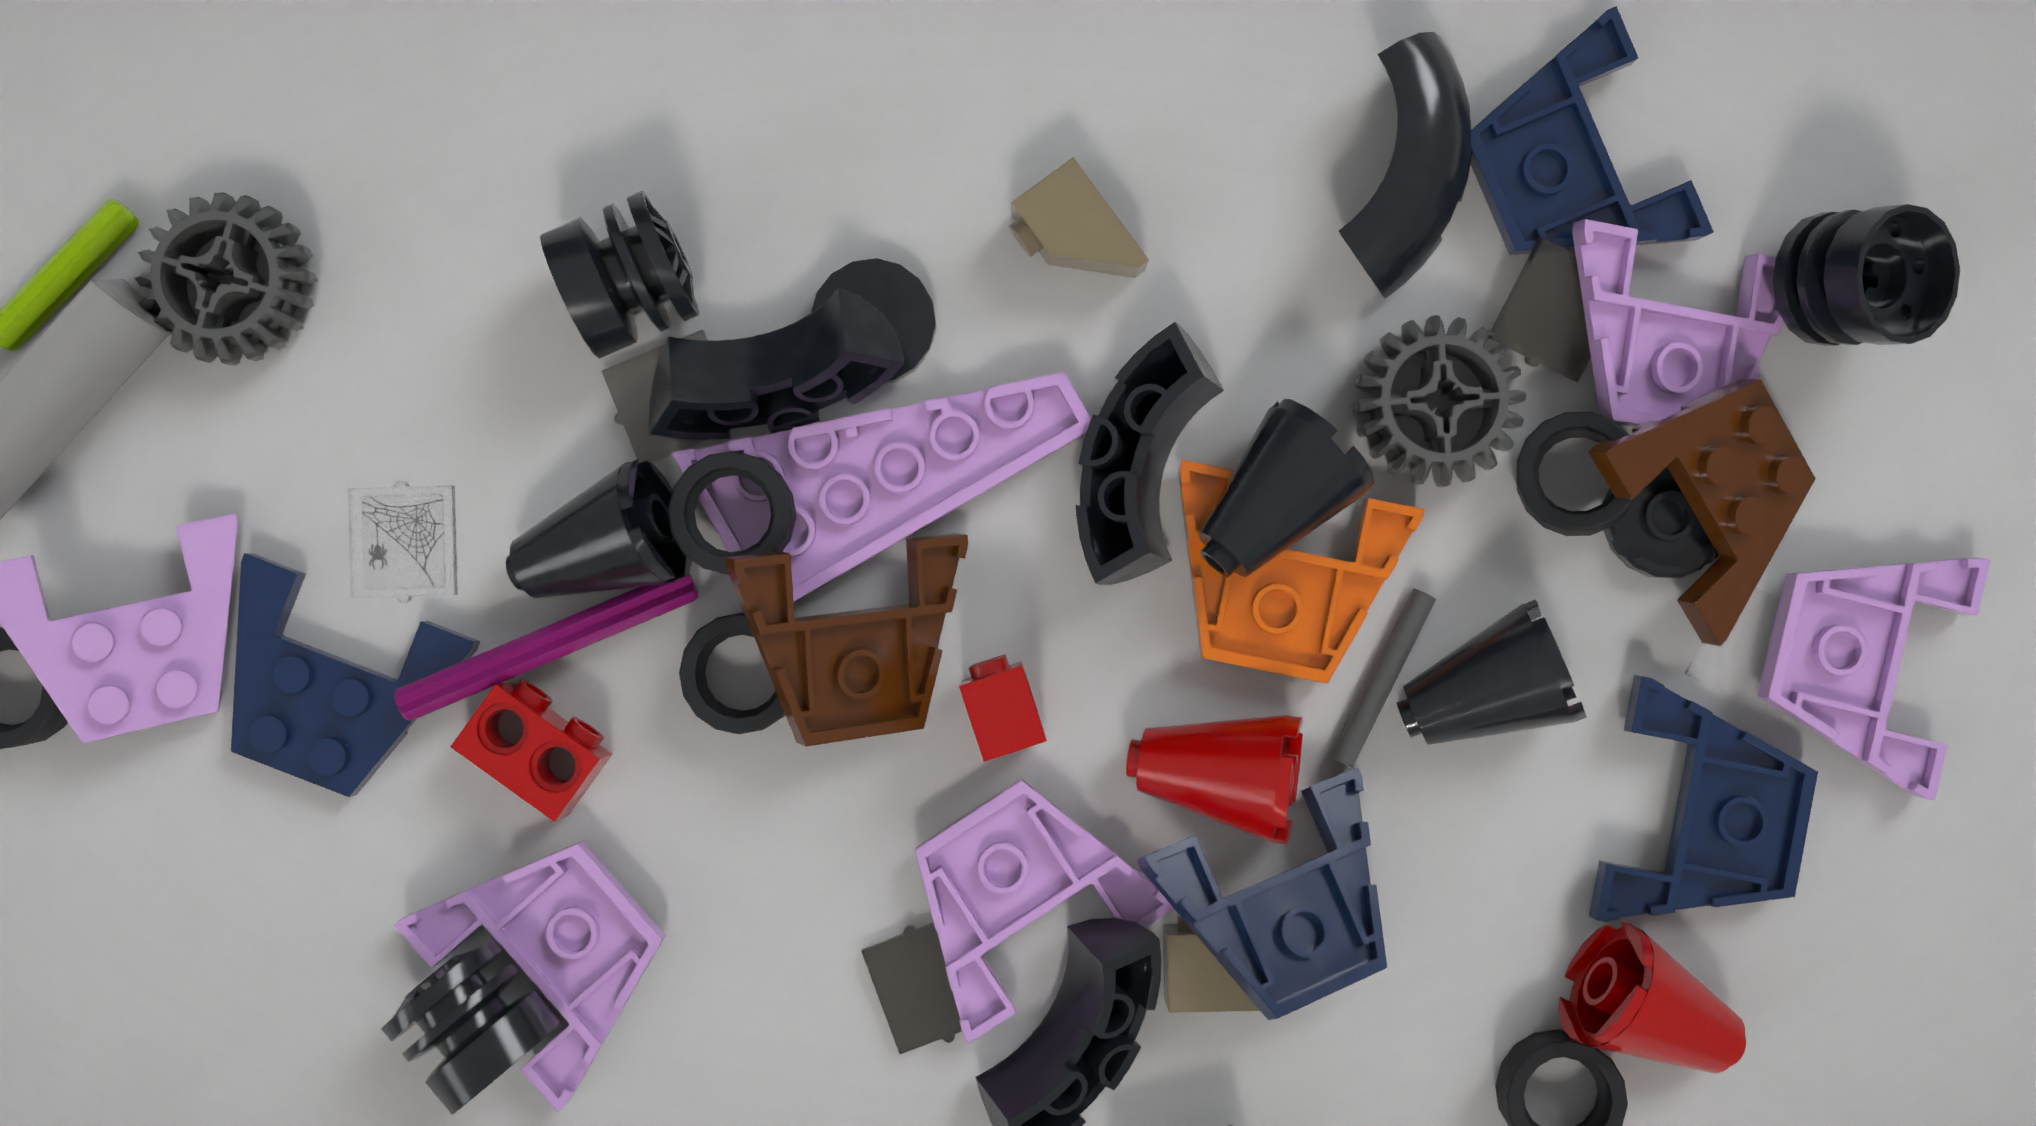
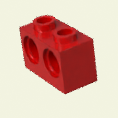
[959,654,1047,762]
[450,680,613,822]

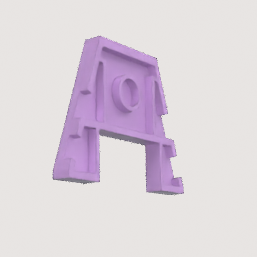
[1572,219,1784,427]
[0,513,238,743]
[1757,558,1990,801]
[915,778,1174,1044]
[394,841,666,1112]

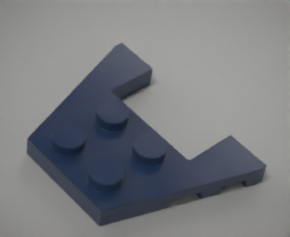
[1471,6,1714,255]
[231,553,480,797]
[1589,675,1818,922]
[1137,767,1387,1020]

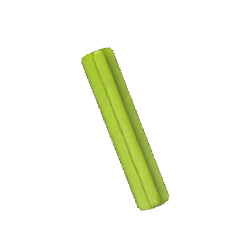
[0,199,139,351]

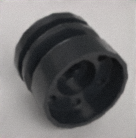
[540,190,699,359]
[1772,204,1960,346]
[381,939,561,1115]

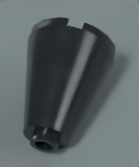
[1199,399,1375,578]
[506,459,693,599]
[1396,599,1587,745]

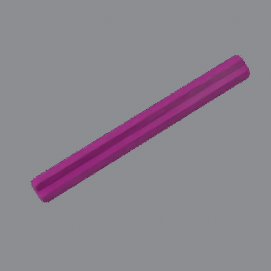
[394,573,698,721]

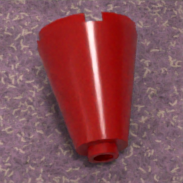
[1126,715,1303,844]
[1558,922,1746,1073]

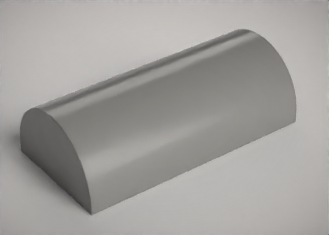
[0,279,173,520]

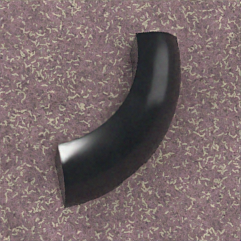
[1338,32,1472,299]
[649,288,904,440]
[1076,322,1224,585]
[975,918,1161,1126]

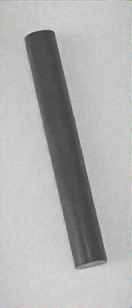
[1330,588,1436,768]

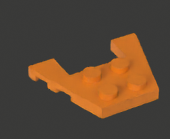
[1178,460,1424,684]

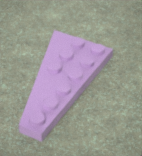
[671,372,1091,603]

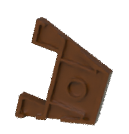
[1588,379,1816,646]
[725,533,968,747]

